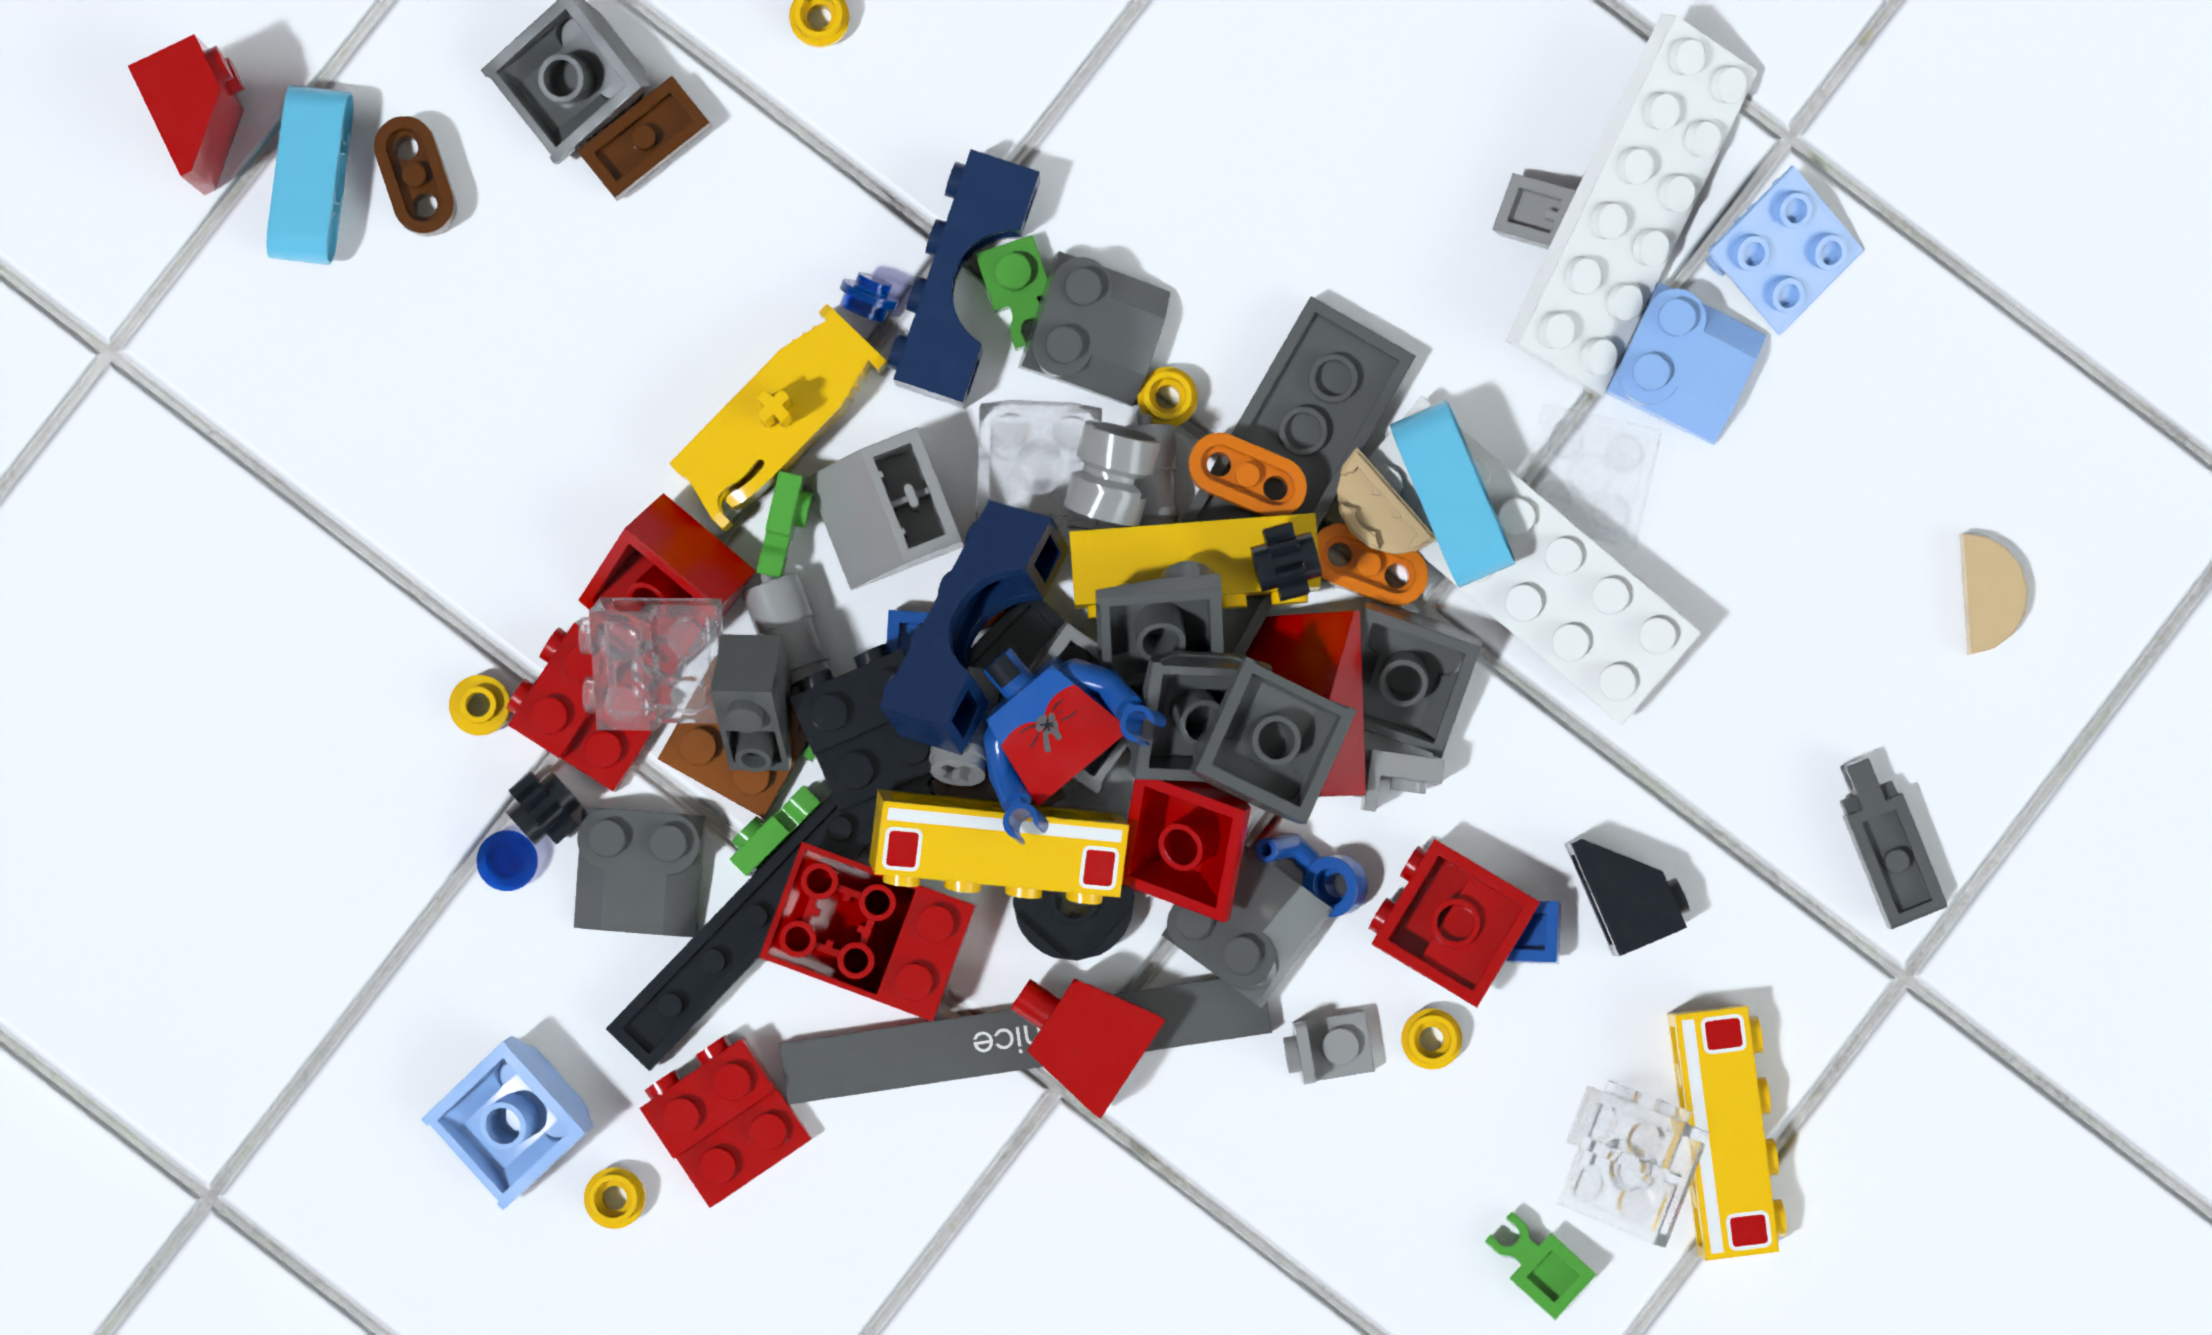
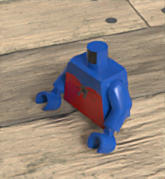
[982,647,1166,845]

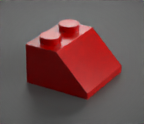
[128,34,245,196]
[578,493,756,678]
[1122,779,1251,923]

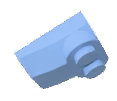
[1605,282,1766,445]
[421,1036,593,1210]

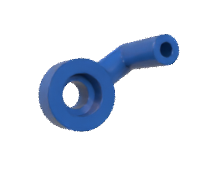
[1255,833,1368,917]

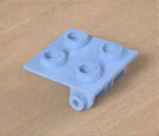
[1705,165,1863,335]

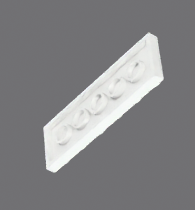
[1505,13,1758,396]
[1368,396,1702,726]

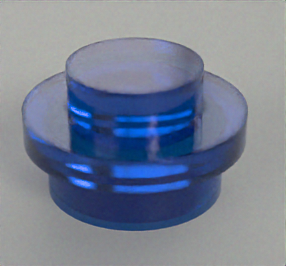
[839,272,899,322]
[476,830,539,891]

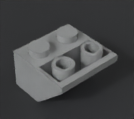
[806,427,964,591]

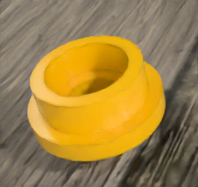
[789,0,850,48]
[1137,367,1198,427]
[449,675,510,736]
[1401,1008,1462,1070]
[584,1167,646,1229]

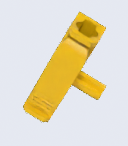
[669,304,887,533]

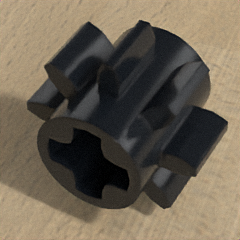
[1250,522,1322,602]
[505,771,582,845]

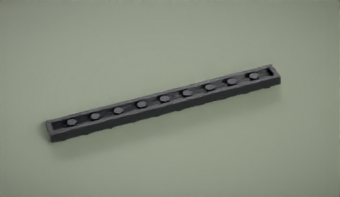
[606,600,1065,1071]

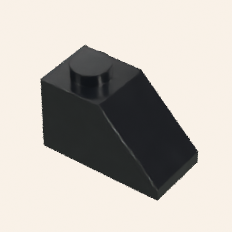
[1564,839,1690,957]

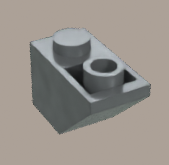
[710,634,792,772]

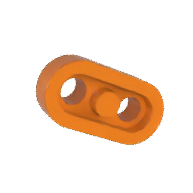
[1188,433,1307,517]
[1317,523,1428,607]

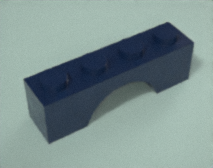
[887,149,1041,409]
[879,500,1070,755]

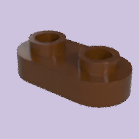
[374,116,457,237]

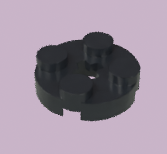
[1013,885,1134,961]

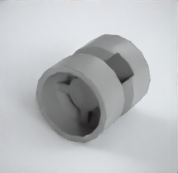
[1064,420,1162,526]

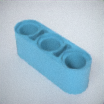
[266,85,354,265]
[1390,400,1516,588]

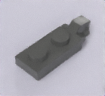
[1840,757,1948,930]

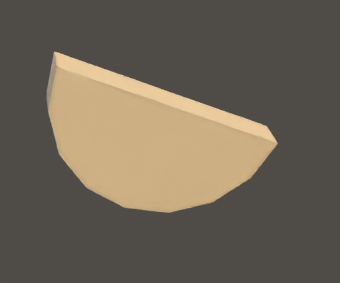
[1337,447,1437,555]
[1960,533,2028,655]

